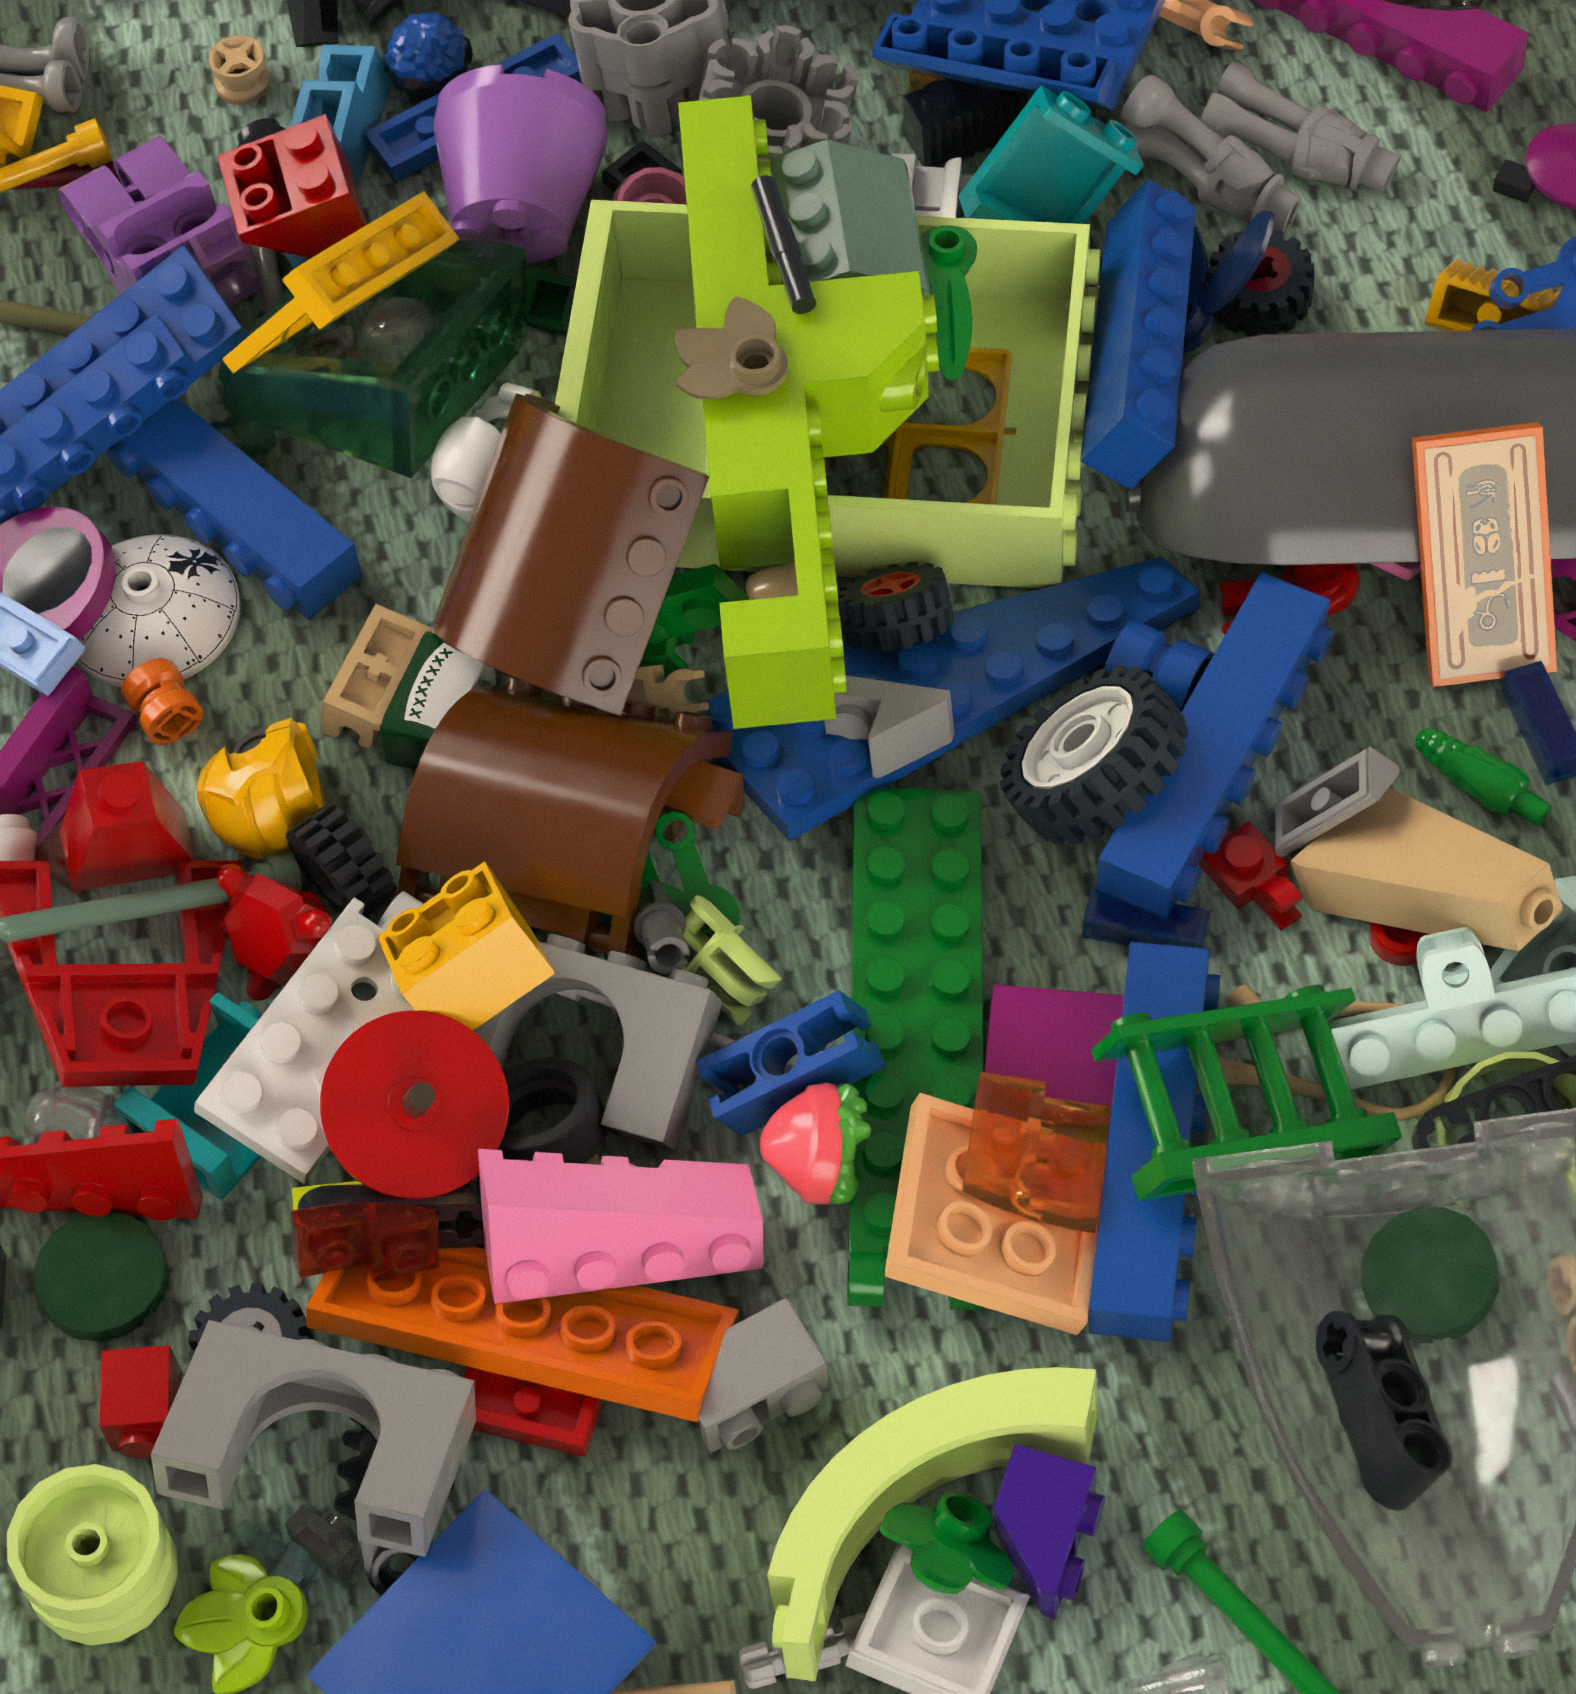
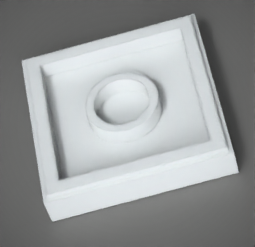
[845,1543,1030,1694]

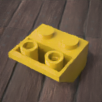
[377,861,555,1030]

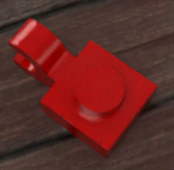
[1198,821,1302,931]

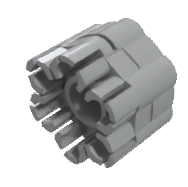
[568,0,732,136]
[698,25,859,178]

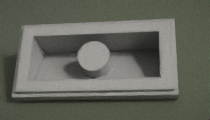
[1275,747,1400,858]

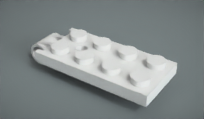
[194,891,423,1184]

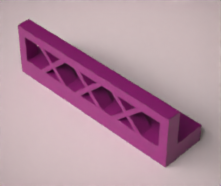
[0,667,137,861]

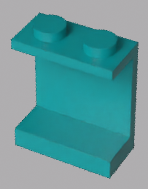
[113,992,263,1201]

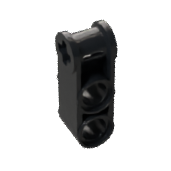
[1315,1311,1453,1511]

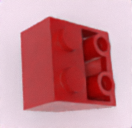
[217,114,367,259]

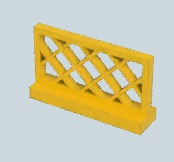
[222,191,460,373]

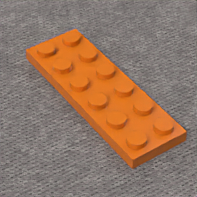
[306,1219,739,1422]

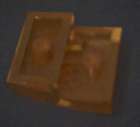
[962,1072,1111,1233]

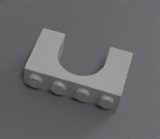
[473,934,723,1151]
[151,1320,476,1557]

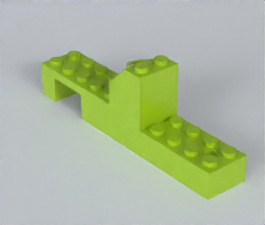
[678,95,939,729]

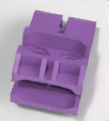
[58,136,261,306]

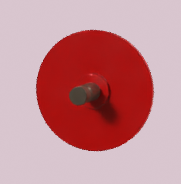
[320,1010,509,1199]

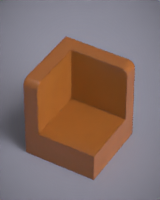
[652,760,745,843]

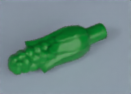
[1415,728,1552,827]

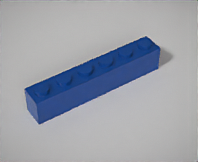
[1080,179,1196,490]
[107,398,363,620]
[1096,572,1334,922]
[1089,942,1221,1342]

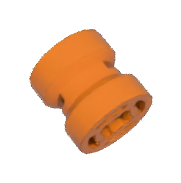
[121,658,204,745]

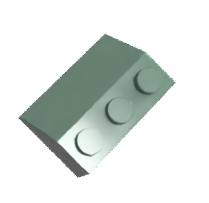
[771,139,931,296]

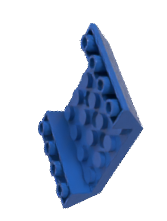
[872,0,1165,112]

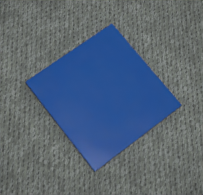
[306,1488,657,1694]

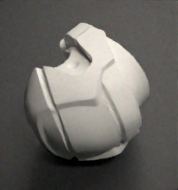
[431,382,541,523]

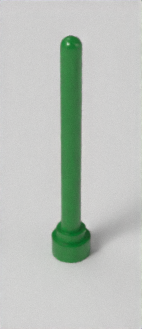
[1142,1510,1341,1694]

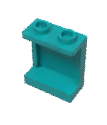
[958,85,1144,224]

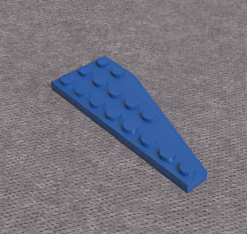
[703,556,1200,842]

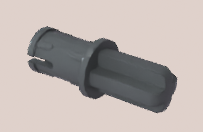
[633,881,690,974]

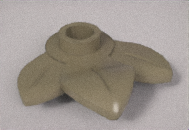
[674,297,788,400]

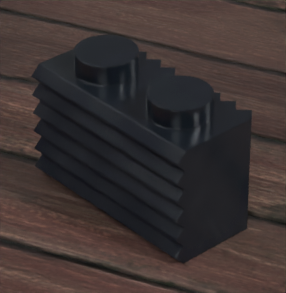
[901,79,1028,168]

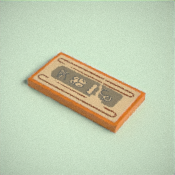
[1412,422,1557,687]

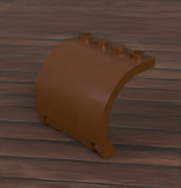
[432,393,709,716]
[396,676,733,958]

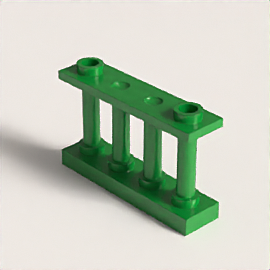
[1091,984,1402,1202]

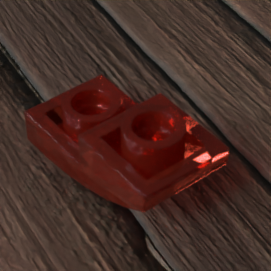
[291,1202,439,1282]

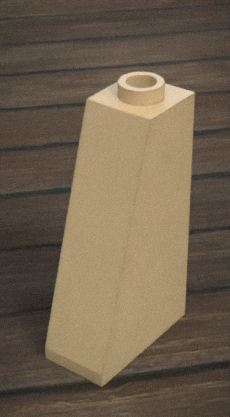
[1290,787,1563,951]

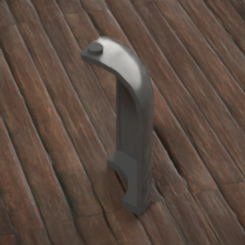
[1125,328,1576,565]

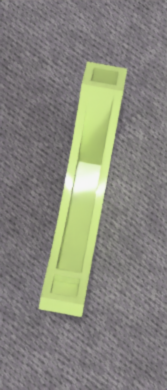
[767,1367,1099,1681]

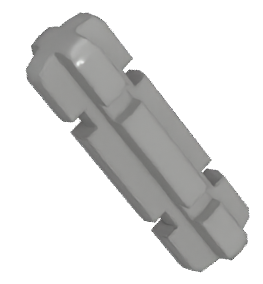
[739,1613,866,1689]

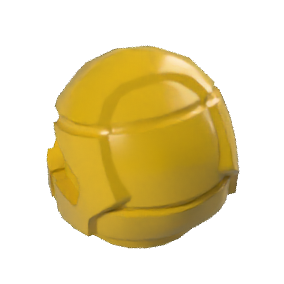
[196,718,326,859]

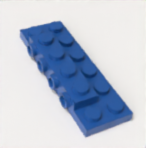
[0,245,250,525]

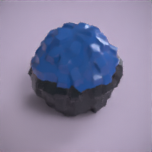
[383,12,473,101]

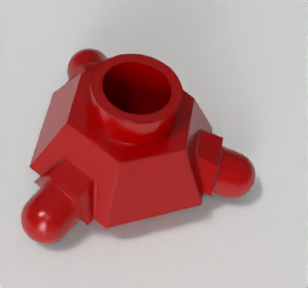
[216,864,332,1001]

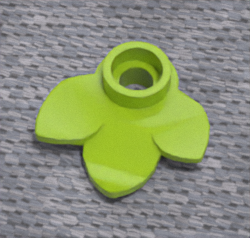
[174,1554,308,1694]

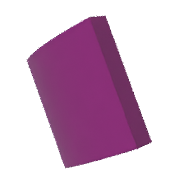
[983,984,1124,1134]

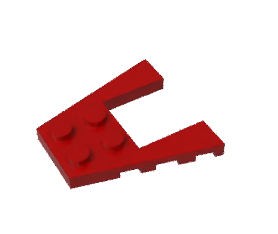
[0,860,242,1087]

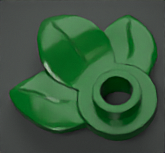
[880,1491,1013,1594]

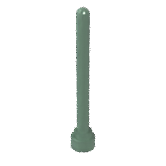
[0,852,302,942]

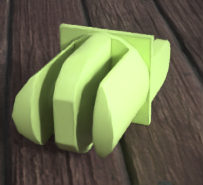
[681,895,782,1026]

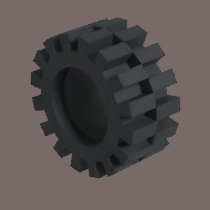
[286,802,397,917]

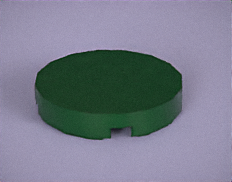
[1360,1207,1500,1343]
[32,1212,170,1342]

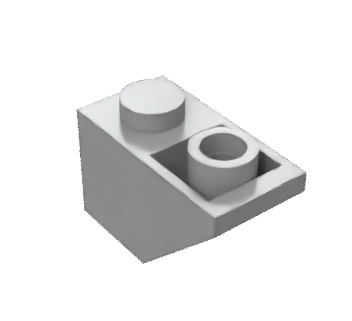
[698,1298,830,1453]

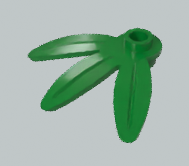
[920,225,977,380]

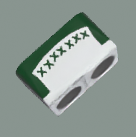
[380,631,496,770]

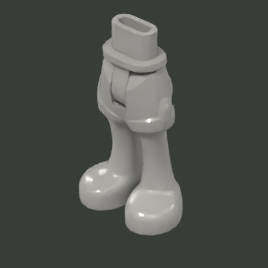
[0,17,89,113]
[1192,62,1401,193]
[1121,74,1302,234]

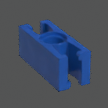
[696,990,886,1135]

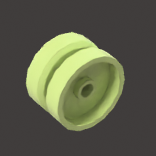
[7,1464,178,1646]

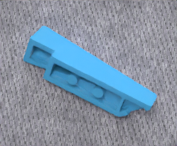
[283,44,392,268]

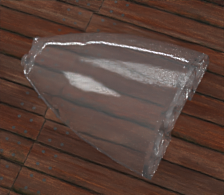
[1192,1108,1576,1667]

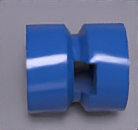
[1104,620,1214,712]

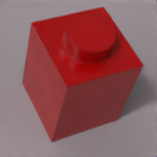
[99,1345,182,1458]

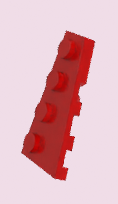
[0,1118,203,1221]

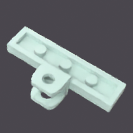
[1328,927,1576,1090]

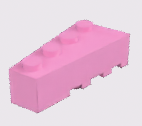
[478,1149,763,1304]

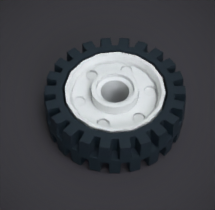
[1000,666,1188,845]

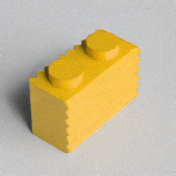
[1424,258,1560,331]

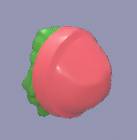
[760,1082,871,1205]

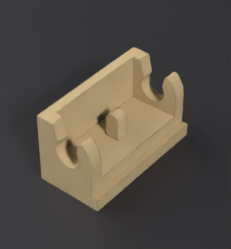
[320,604,432,748]

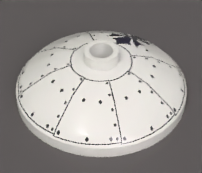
[75,534,241,687]

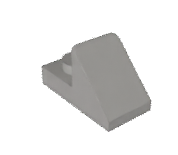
[824,675,955,778]

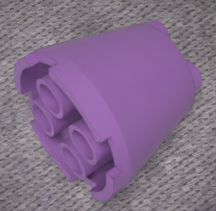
[434,64,608,271]

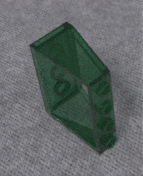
[219,239,527,479]

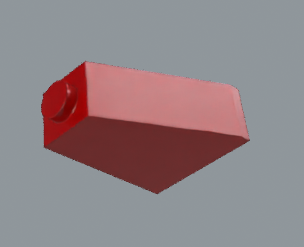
[59,761,197,891]

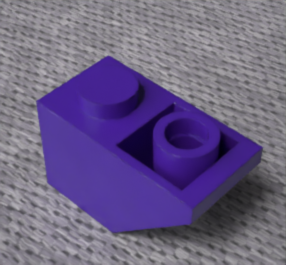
[994,1444,1105,1619]

